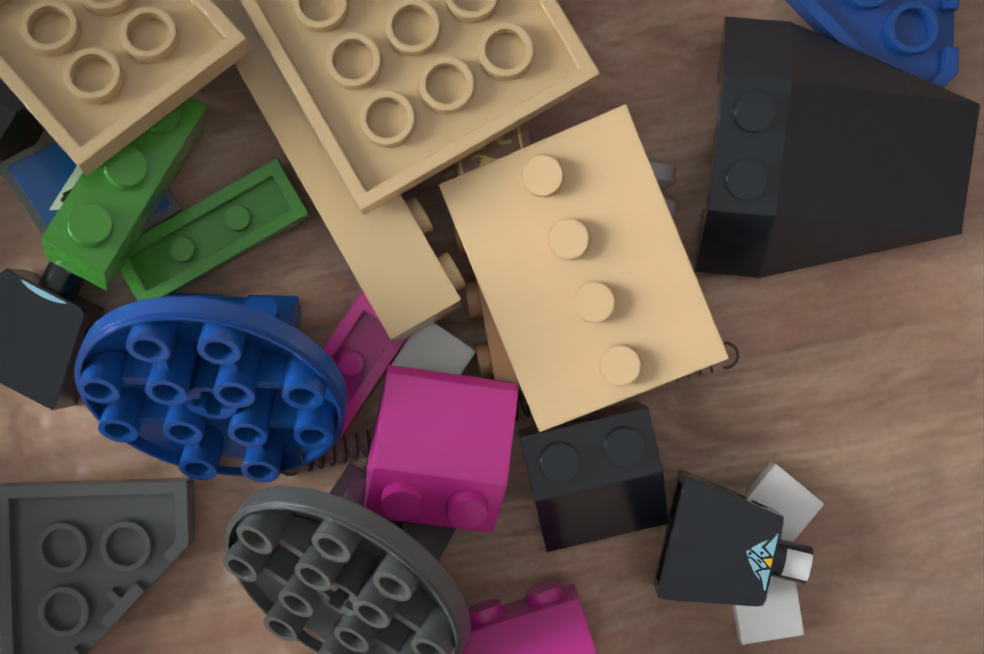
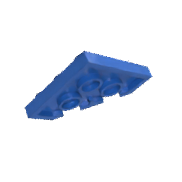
[785,0,959,88]

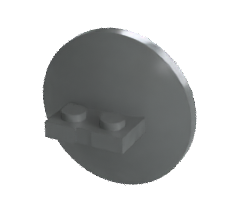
[223,462,471,654]

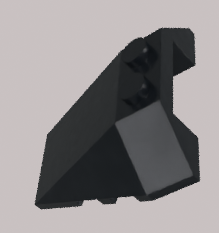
[695,16,980,278]

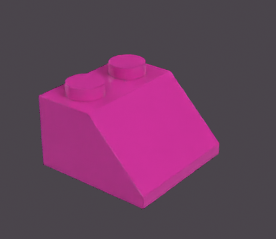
[364,364,518,533]
[463,580,597,654]

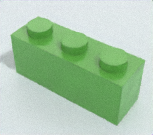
[40,97,207,291]

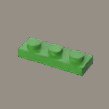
[120,158,312,301]

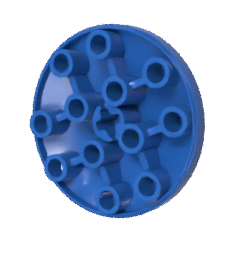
[74,293,348,482]

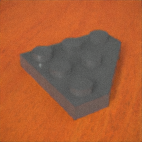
[0,478,195,654]

